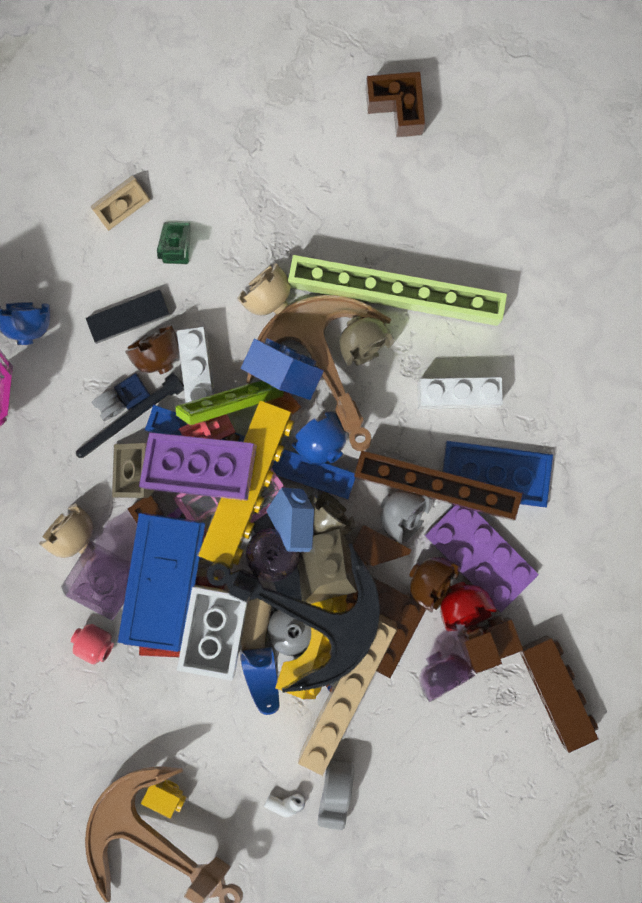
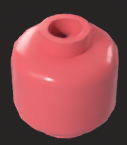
[71,624,114,665]

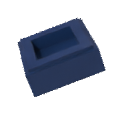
[114,373,151,410]

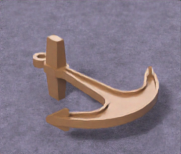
[246,295,391,451]
[85,766,243,903]

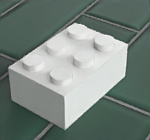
[177,585,248,680]

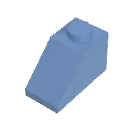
[266,488,314,552]

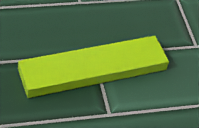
[176,380,284,425]

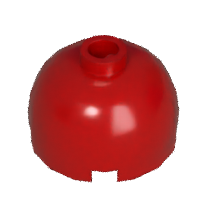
[440,582,497,631]

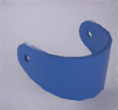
[240,647,280,715]

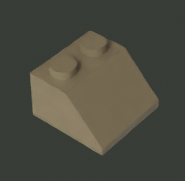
[297,529,357,604]

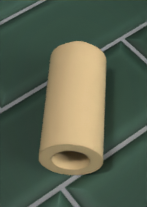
[240,598,272,650]

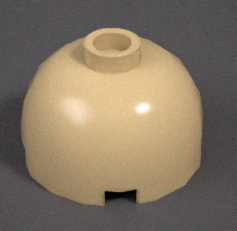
[237,263,291,316]
[39,504,93,558]

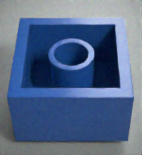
[241,338,324,400]

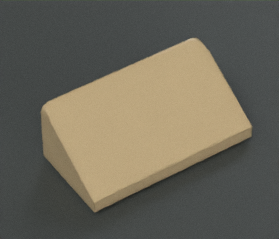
[90,176,150,231]

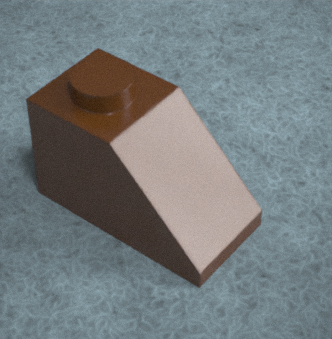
[353,524,412,566]

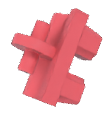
[179,414,236,440]

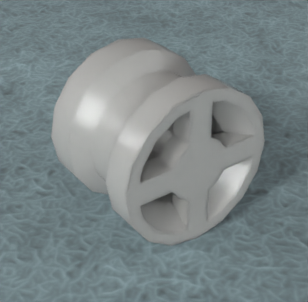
[92,389,126,421]

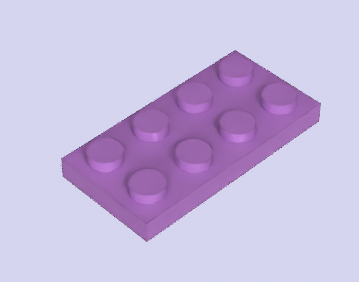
[139,433,257,501]
[424,505,539,612]

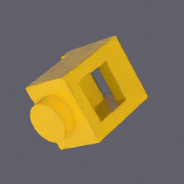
[141,780,187,818]

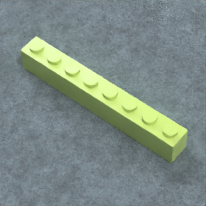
[288,255,507,326]

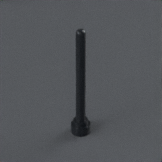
[76,372,184,458]

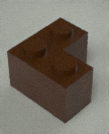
[365,72,425,137]
[457,615,524,674]

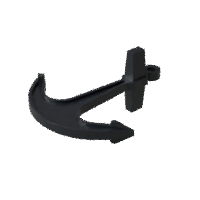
[207,543,380,693]

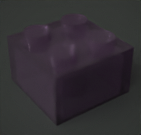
[61,540,131,621]

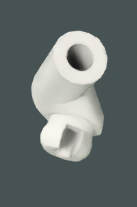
[264,794,305,817]

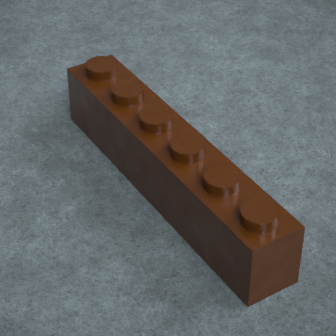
[354,451,523,521]

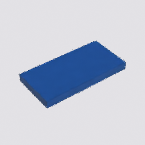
[442,441,553,508]

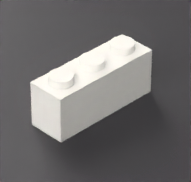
[177,327,215,403]
[417,377,503,409]

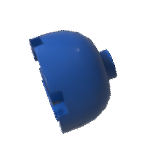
[0,302,51,345]
[292,411,347,464]

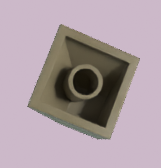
[112,443,155,498]

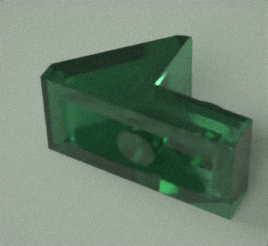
[157,222,190,264]

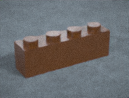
[519,635,599,753]

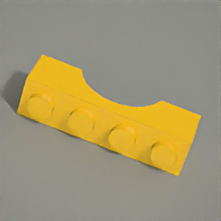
[275,595,347,699]

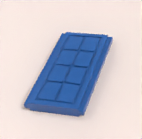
[117,513,205,652]

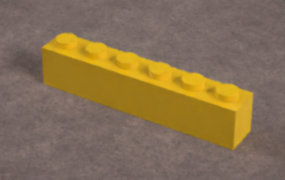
[198,401,295,569]

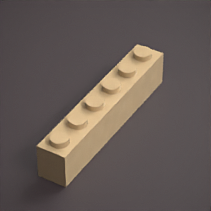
[298,614,397,776]

